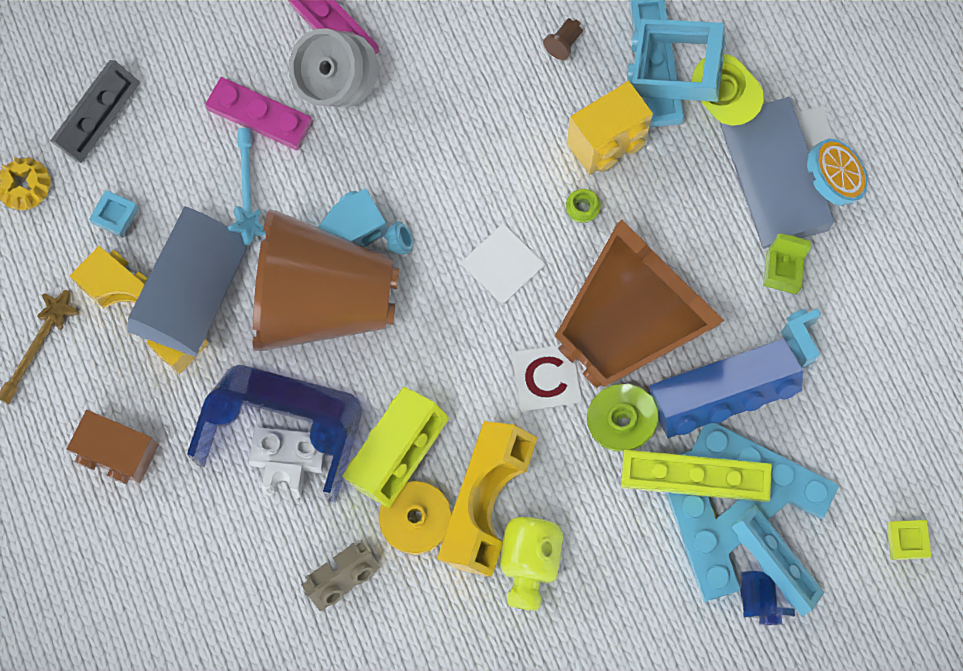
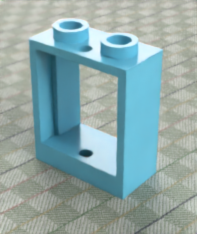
[627,19,726,102]

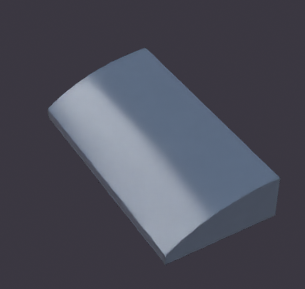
[720,97,834,249]
[128,206,249,357]

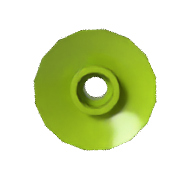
[587,384,658,452]

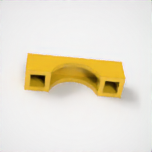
[69,246,209,375]
[437,421,538,578]

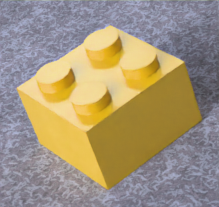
[567,81,653,176]

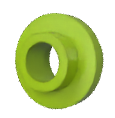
[566,189,601,223]

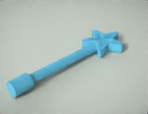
[228,128,266,245]

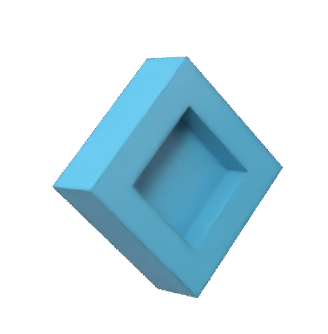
[89,190,139,238]

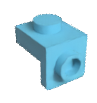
[781,309,821,368]

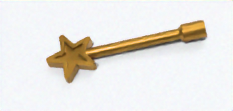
[0,290,79,405]

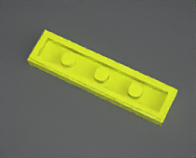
[621,450,772,502]

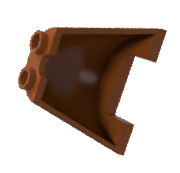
[252,209,399,351]
[555,219,724,388]

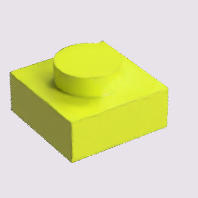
[887,520,932,560]

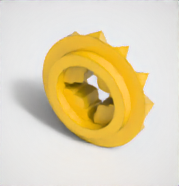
[0,156,51,210]

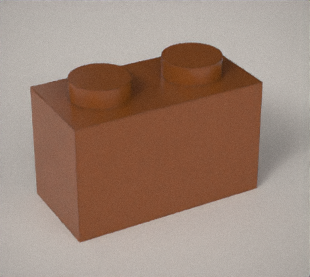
[66,409,159,485]

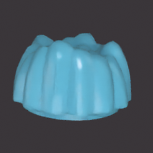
[384,221,413,255]

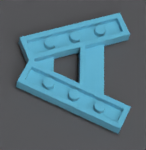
[666,423,839,603]

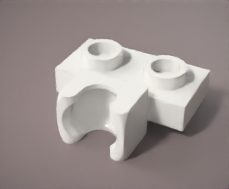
[249,427,327,499]

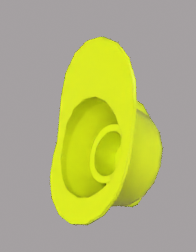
[692,53,764,126]

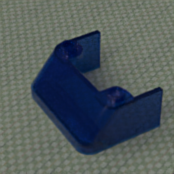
[187,365,362,503]

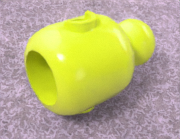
[500,517,563,611]

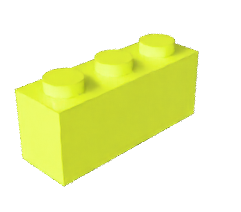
[342,386,450,509]

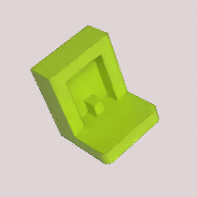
[763,233,811,295]

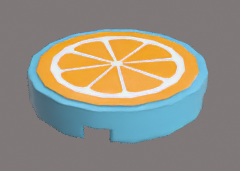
[807,138,868,206]

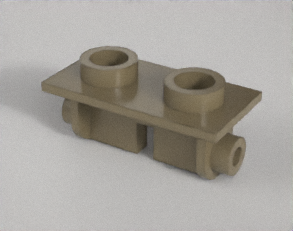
[301,541,381,611]

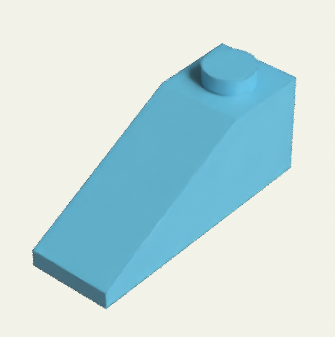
[318,188,387,247]

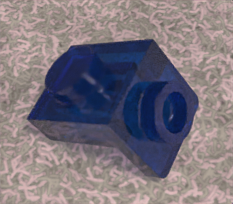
[740,571,795,625]

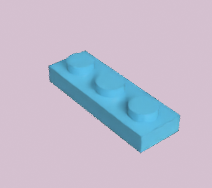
[731,504,825,616]

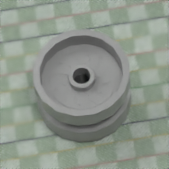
[289,29,378,107]

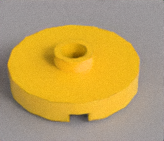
[378,481,451,555]

